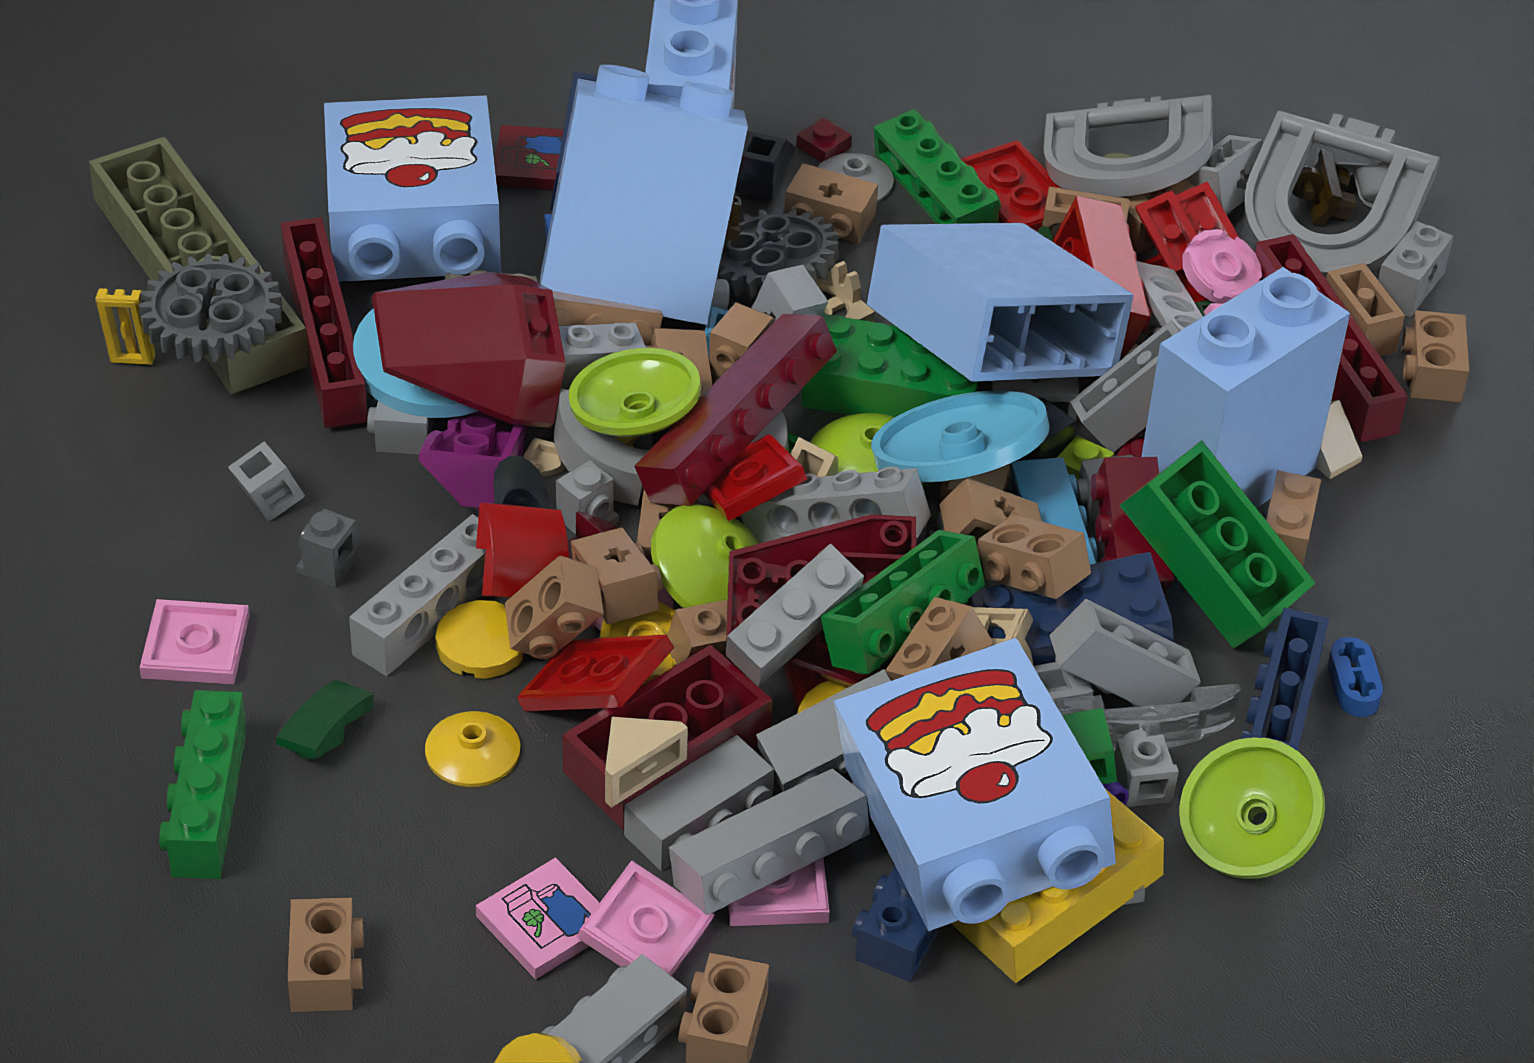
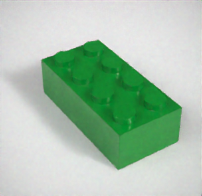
[801,313,983,417]
[1119,440,1315,649]

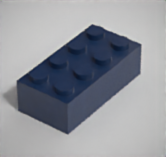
[971,552,1174,666]

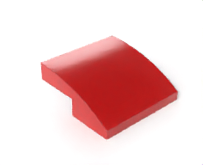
[1135,181,1239,276]
[476,503,569,597]

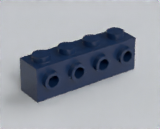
[1241,607,1329,751]
[852,862,941,982]

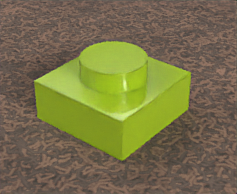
[1057,435,1115,479]

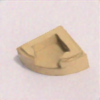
[523,437,567,478]

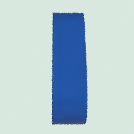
[1328,637,1383,717]

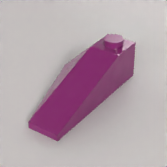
[419,411,530,511]

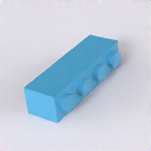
[1008,457,1097,565]

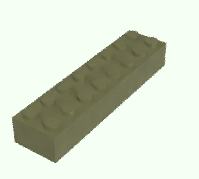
[89,136,309,394]

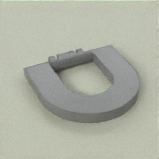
[1043,95,1213,197]
[1245,111,1440,279]

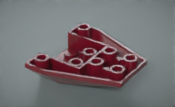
[372,272,566,428]
[726,514,916,687]

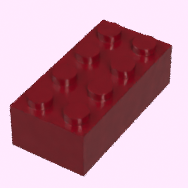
[562,645,772,830]

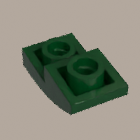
[276,680,374,759]

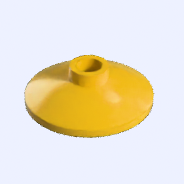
[425,711,521,787]

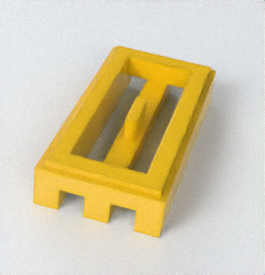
[95,288,156,365]

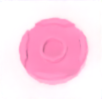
[1182,229,1262,304]

